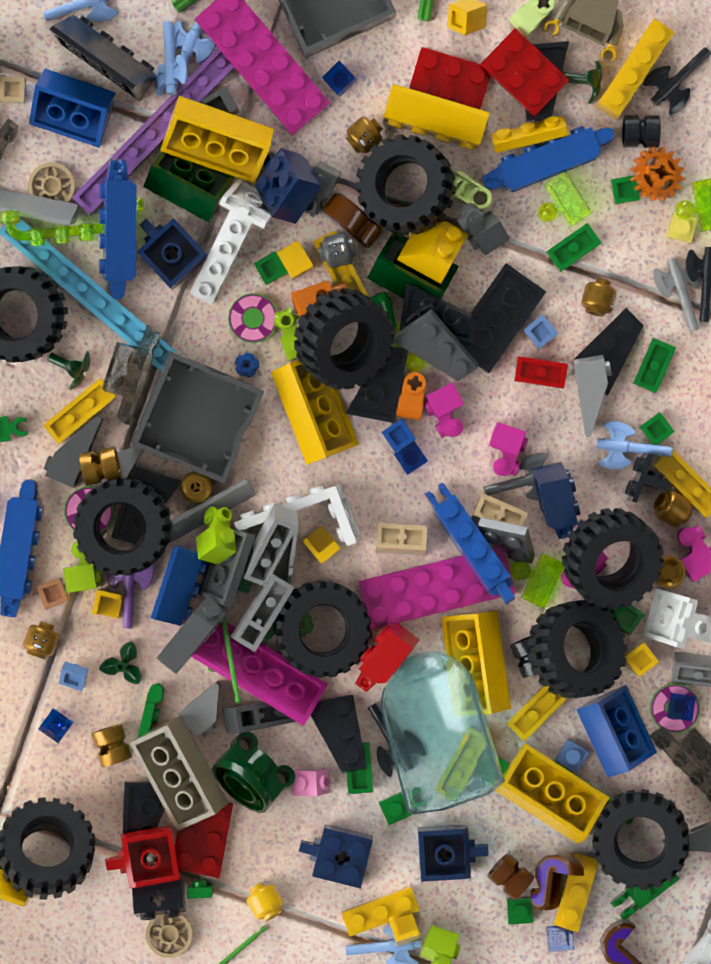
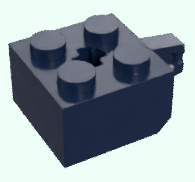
[255,148,322,224]
[137,218,208,291]
[532,462,581,539]
[298,824,373,889]
[417,824,489,882]

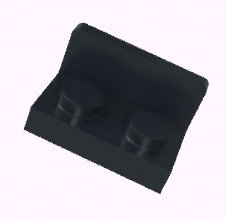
[625,453,670,503]

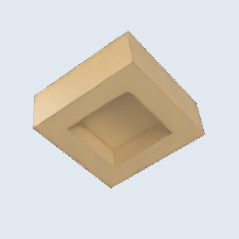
[0,76,26,103]

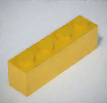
[596,18,675,120]

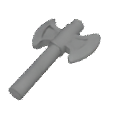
[653,258,700,332]

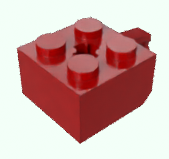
[355,622,420,692]
[105,825,180,888]

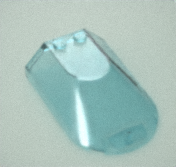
[381,652,505,814]

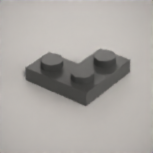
[478,517,535,564]

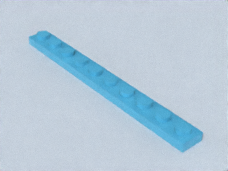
[0,215,178,371]

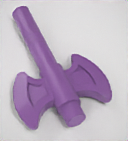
[107,565,153,629]

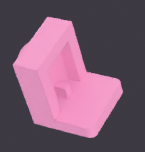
[291,768,331,796]

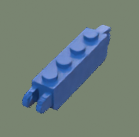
[482,126,615,193]
[99,159,137,300]
[0,479,44,617]
[425,482,515,605]

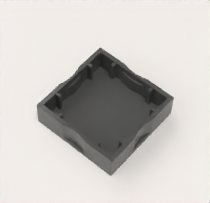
[279,0,396,59]
[131,350,264,484]

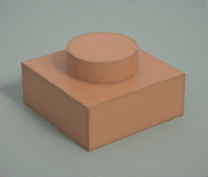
[36,577,70,610]

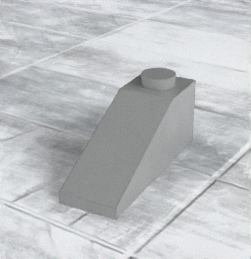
[573,355,612,437]
[230,574,295,652]

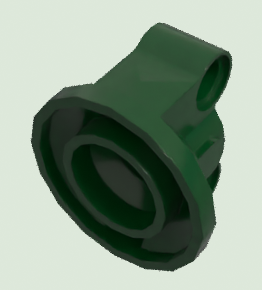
[212,731,295,813]

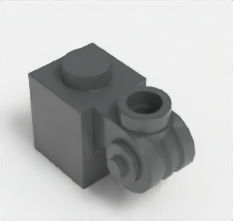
[305,161,342,218]
[457,203,510,256]

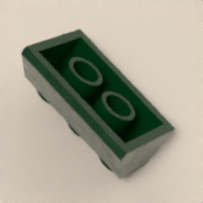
[143,152,235,222]
[367,232,459,299]

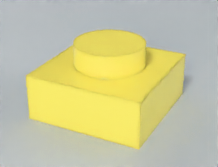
[666,212,698,244]

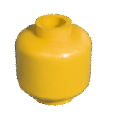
[247,882,284,922]

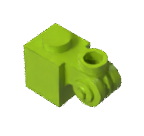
[274,307,299,362]
[196,507,236,565]
[63,541,102,593]
[420,925,461,964]

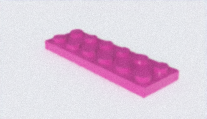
[194,0,330,135]
[358,545,516,630]
[192,621,328,726]

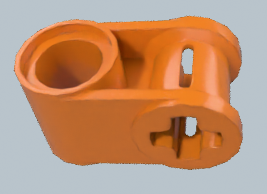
[396,372,426,421]

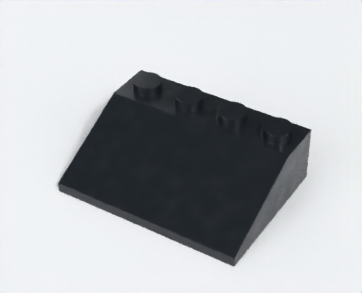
[49,15,157,102]

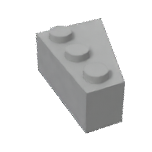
[244,503,298,586]

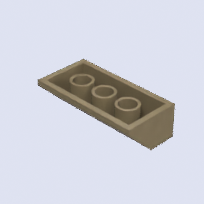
[130,715,228,831]

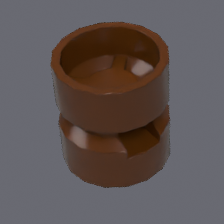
[487,852,535,900]

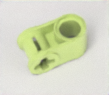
[508,0,555,38]
[451,170,492,212]

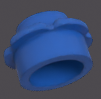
[235,353,259,377]

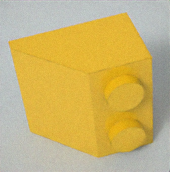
[397,222,468,284]

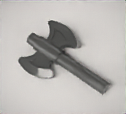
[483,453,549,501]

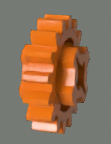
[630,147,685,202]

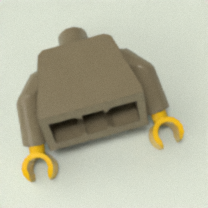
[544,0,624,62]

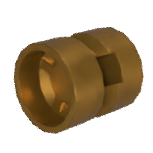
[79,447,122,486]
[654,555,686,589]
[91,724,132,767]

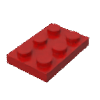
[480,28,569,117]
[409,47,491,110]
[175,802,234,878]

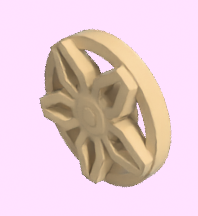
[28,162,75,202]
[146,913,193,958]

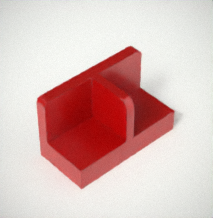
[514,356,568,389]

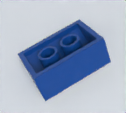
[29,69,116,148]
[151,544,208,626]
[576,685,657,778]

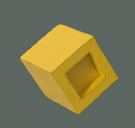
[447,0,488,36]
[277,241,314,281]
[303,526,341,564]
[92,588,124,619]
[624,642,659,677]
[388,913,421,947]

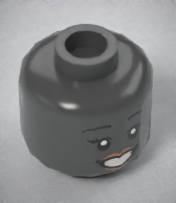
[318,233,356,268]

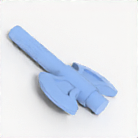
[43,0,118,22]
[155,21,187,96]
[165,21,215,92]
[597,421,673,469]
[346,925,421,964]

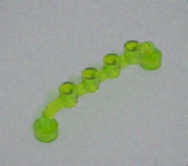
[0,198,144,246]

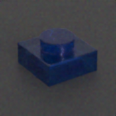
[322,60,358,97]
[394,441,428,475]
[666,692,696,721]
[38,708,73,744]
[546,926,575,952]

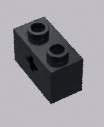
[132,878,186,921]

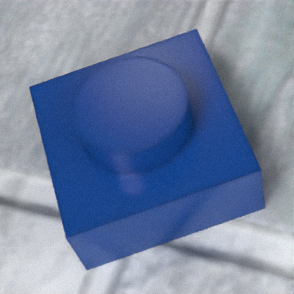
[381,419,416,453]

